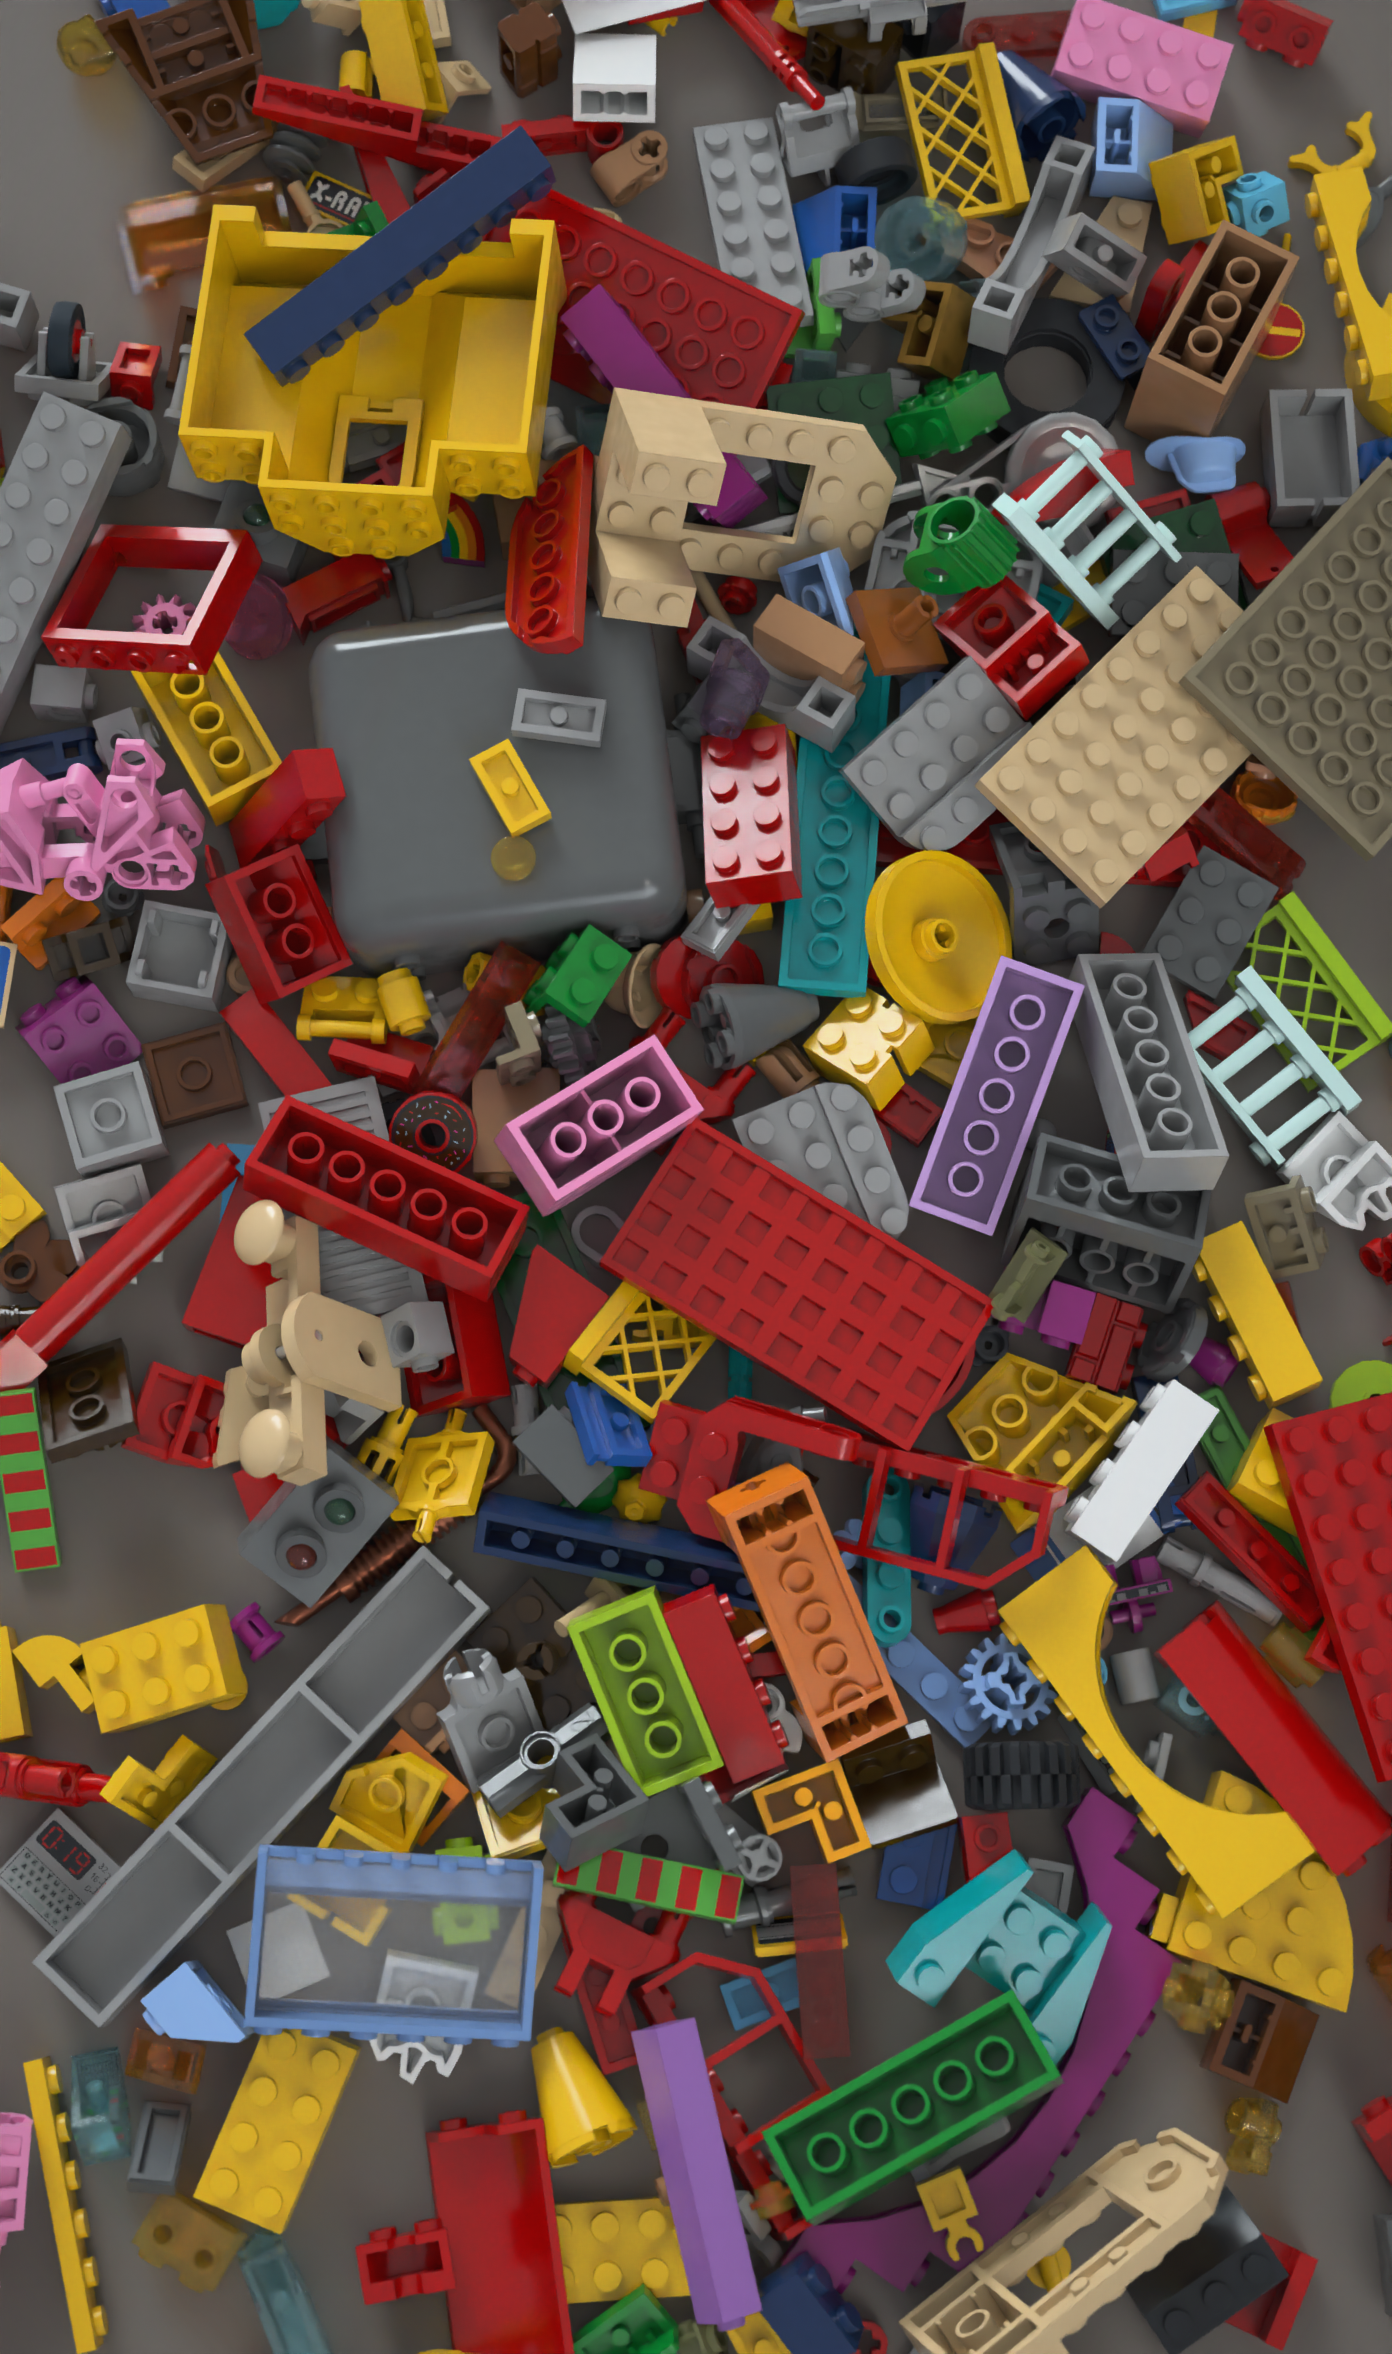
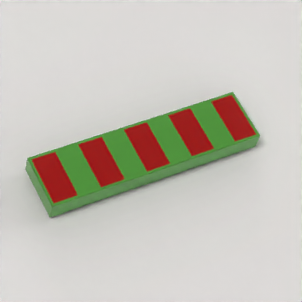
[0,1387,62,1573]
[552,1848,745,1925]

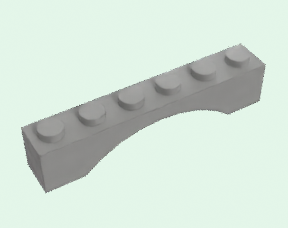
[967,135,1095,355]

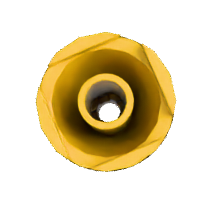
[531,2026,638,2168]

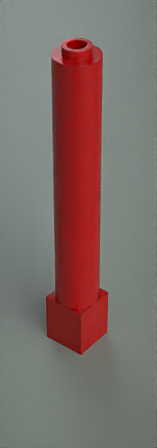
[0,1142,241,1392]

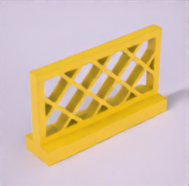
[894,42,1031,226]
[562,1281,717,1424]

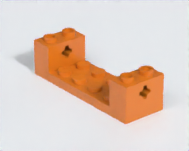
[705,1461,909,1763]

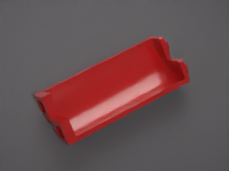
[1153,1599,1392,1877]
[425,2109,574,2354]

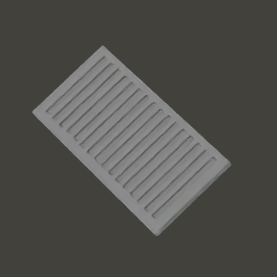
[258,1075,428,1316]

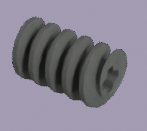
[263,122,329,187]

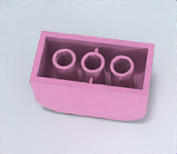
[494,1034,704,1217]

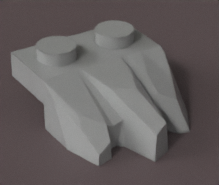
[53,1162,163,1284]

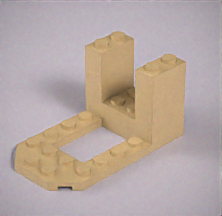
[587,387,897,628]
[898,2127,1228,2354]

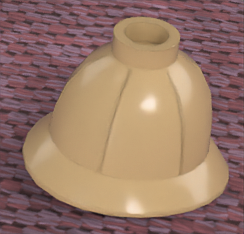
[604,943,663,1029]

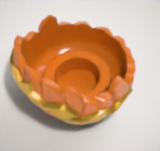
[1230,770,1298,826]

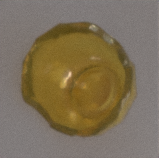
[56,14,117,77]

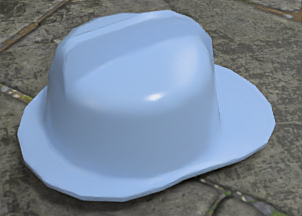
[1145,436,1246,494]

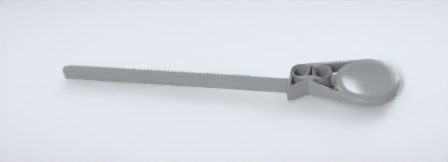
[432,412,1118,618]

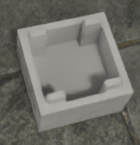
[126,900,233,1012]
[53,1061,170,1178]

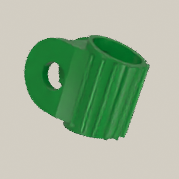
[903,495,1020,595]

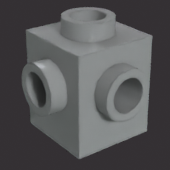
[92,707,162,770]

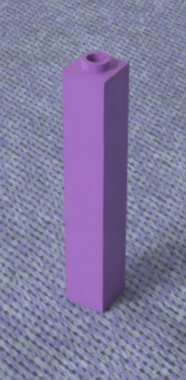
[631,2017,762,2331]

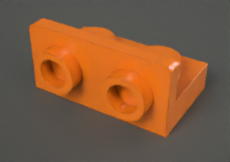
[0,877,101,970]

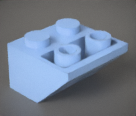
[1089,97,1173,201]

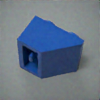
[792,185,877,275]

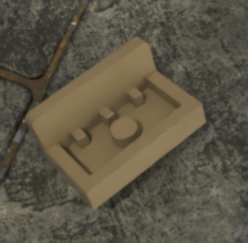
[495,1001,543,1087]

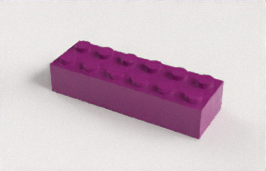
[560,284,768,529]

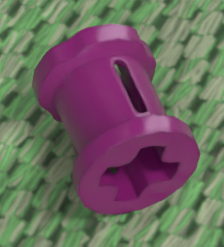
[230,1602,286,1663]

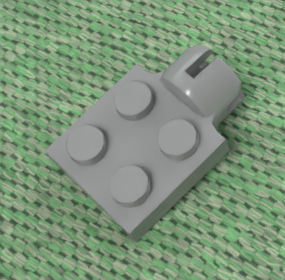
[437,1648,545,1794]

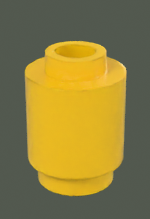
[376,968,431,1036]

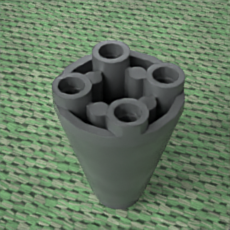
[690,983,819,1071]

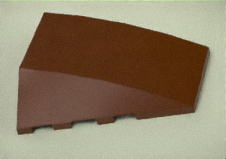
[94,0,273,166]

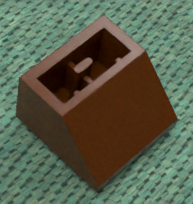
[1199,1978,1320,2104]

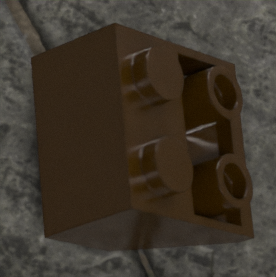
[804,18,904,95]

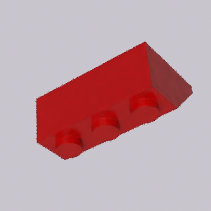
[205,843,353,1004]
[404,1275,511,1417]

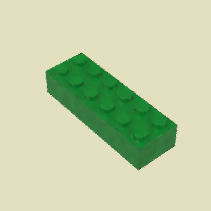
[761,1989,1064,2226]

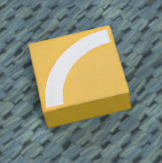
[1144,1893,1180,1943]

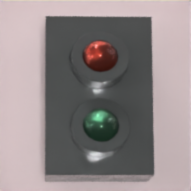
[213,480,309,587]
[237,1435,399,1608]

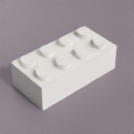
[1063,1379,1220,1563]

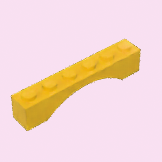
[1305,166,1392,401]

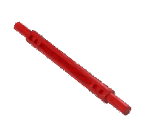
[707,0,825,111]

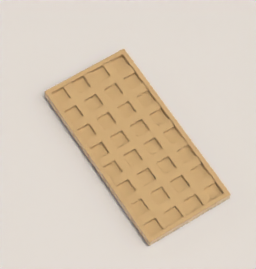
[975,565,1251,909]

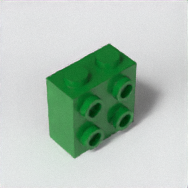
[885,370,1011,459]

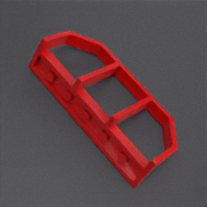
[801,1432,1069,1590]
[629,1952,832,2241]

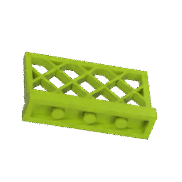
[1226,891,1392,1093]

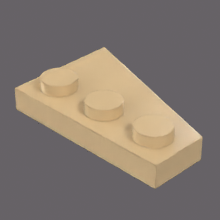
[1049,196,1153,315]

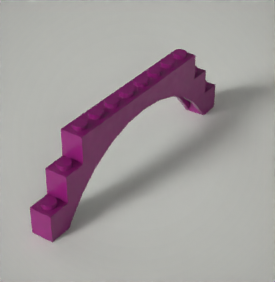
[780,1787,1182,2294]

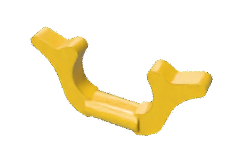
[1287,111,1376,175]

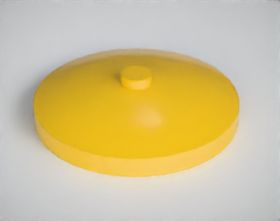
[865,850,1012,1025]

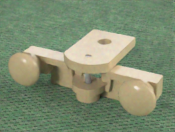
[234,1200,402,1486]

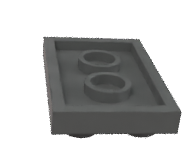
[1108,549,1239,637]
[1141,845,1279,1001]

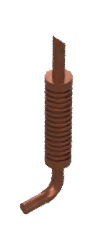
[274,1403,517,1627]

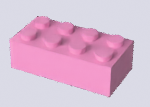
[1051,0,1234,139]

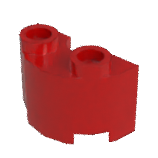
[355,2217,457,2305]

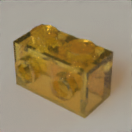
[131,2190,249,2294]

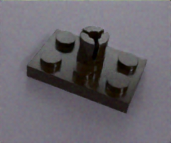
[37,1338,140,1464]
[466,1577,598,1732]

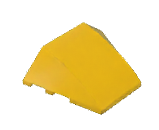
[947,1352,1137,1534]

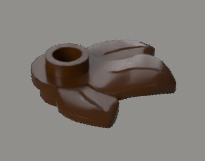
[0,1220,78,1303]

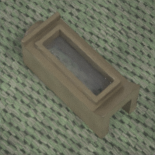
[853,87,956,147]

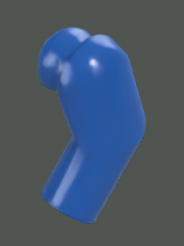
[1357,437,1392,485]

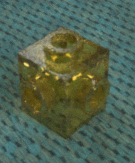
[1162,1961,1235,2034]

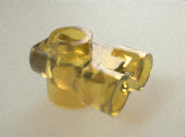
[1224,2097,1282,2176]

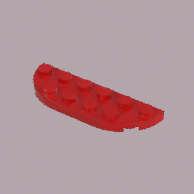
[505,444,594,654]

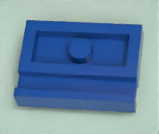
[564,1382,653,1467]
[875,1824,957,1910]

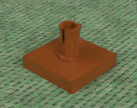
[845,587,948,676]

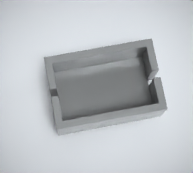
[1259,388,1360,527]

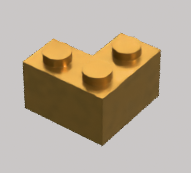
[880,281,976,381]

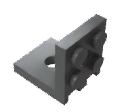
[989,822,1099,966]
[614,1777,744,1912]

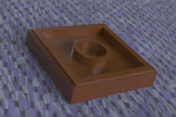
[141,1021,249,1129]

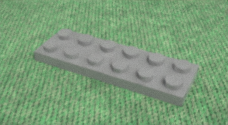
[693,117,814,327]

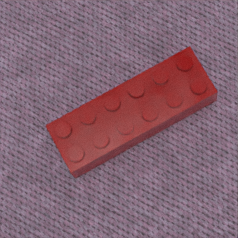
[243,1095,530,1303]

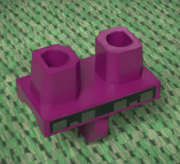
[1104,1555,1173,1634]

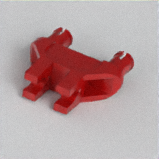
[629,1006,756,1157]
[0,1752,113,1807]
[553,1890,691,2019]

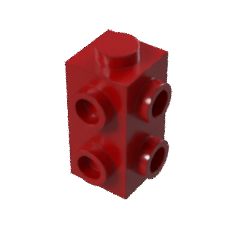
[1236,0,1333,68]

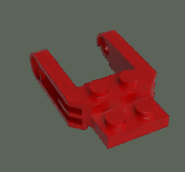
[638,1396,862,1543]

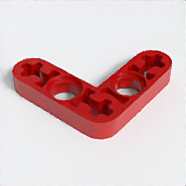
[1135,240,1209,343]

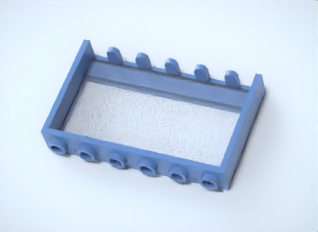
[244,1844,544,2047]

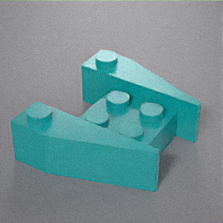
[885,1849,1112,2066]

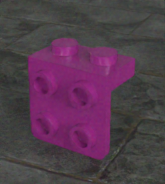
[15,975,142,1084]

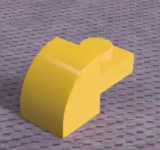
[12,1635,96,1714]

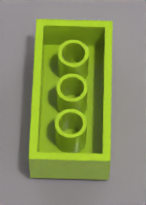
[567,1585,724,1797]

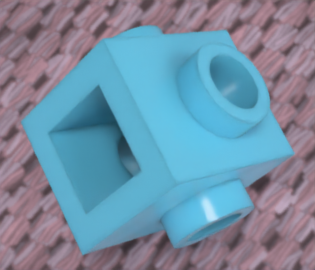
[1222,171,1290,237]

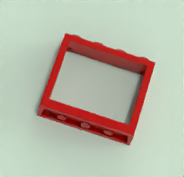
[41,524,263,675]

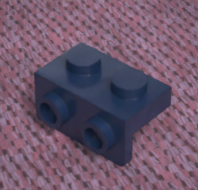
[1078,294,1151,391]

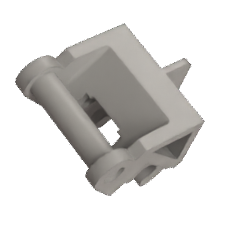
[775,86,860,187]

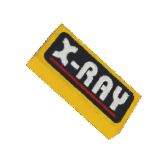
[297,170,373,226]

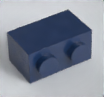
[758,2251,865,2354]

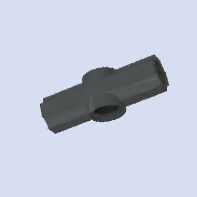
[476,1702,612,1818]

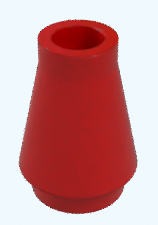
[932,1588,1002,1635]

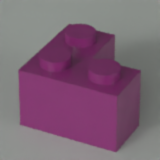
[990,1265,1096,1350]

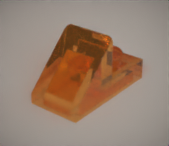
[124,2027,207,2095]

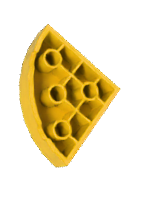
[1160,1770,1353,2013]

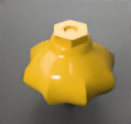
[612,1473,668,1523]

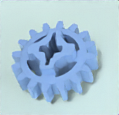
[958,1633,1058,1735]

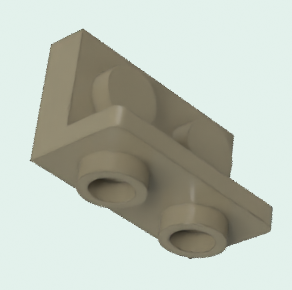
[1244,1175,1329,1279]

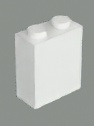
[573,33,657,123]

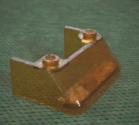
[117,176,292,294]

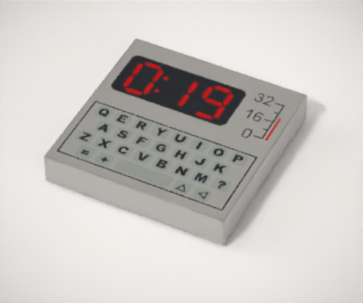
[0,1807,122,1937]

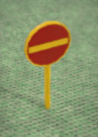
[1257,233,1305,360]

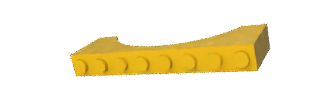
[998,1545,1317,1918]

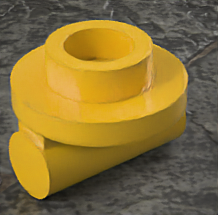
[1027,2246,1071,2292]

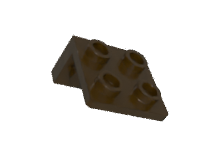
[840,1719,959,1850]

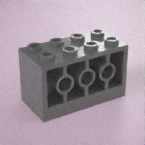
[1000,1132,1212,1314]

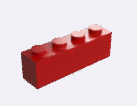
[228,748,346,868]
[663,1584,790,1784]

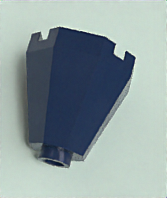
[910,1482,1002,1596]

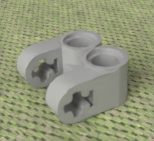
[818,246,926,322]

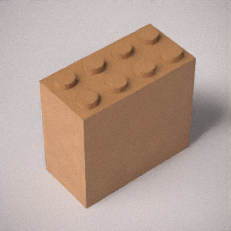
[1124,219,1300,442]

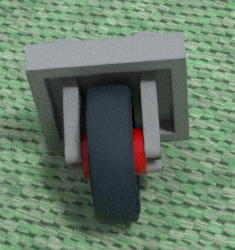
[14,301,112,406]

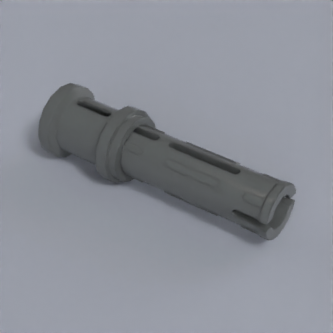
[720,1866,857,1938]

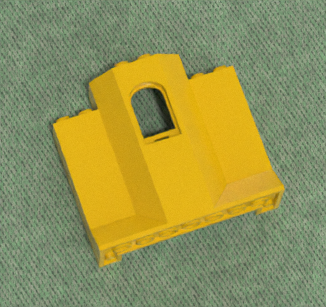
[178,204,567,559]

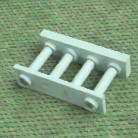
[992,430,1182,630]
[1188,965,1362,1170]

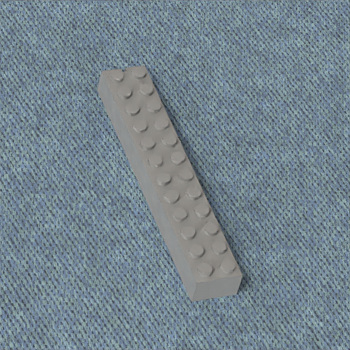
[32,1545,492,2028]

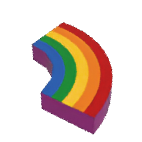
[439,492,486,568]

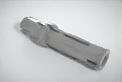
[1155,1535,1283,1627]

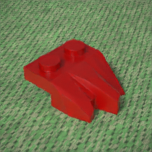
[120,1361,225,1469]

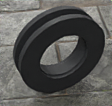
[967,298,1126,451]

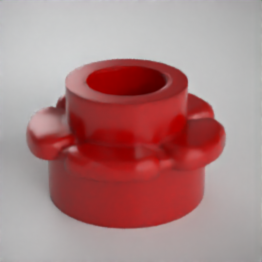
[717,576,757,615]

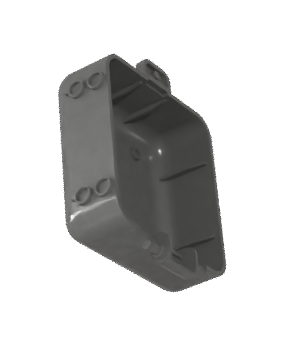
[300,596,705,981]

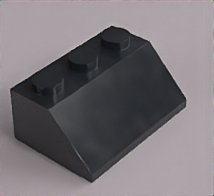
[1126,2186,1289,2354]

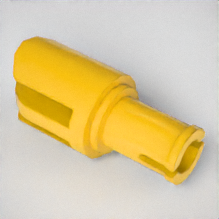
[356,1404,418,1486]

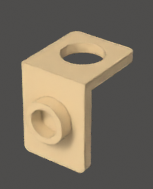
[430,60,491,125]

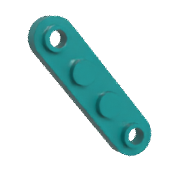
[862,1468,912,1648]

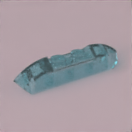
[237,2230,333,2354]

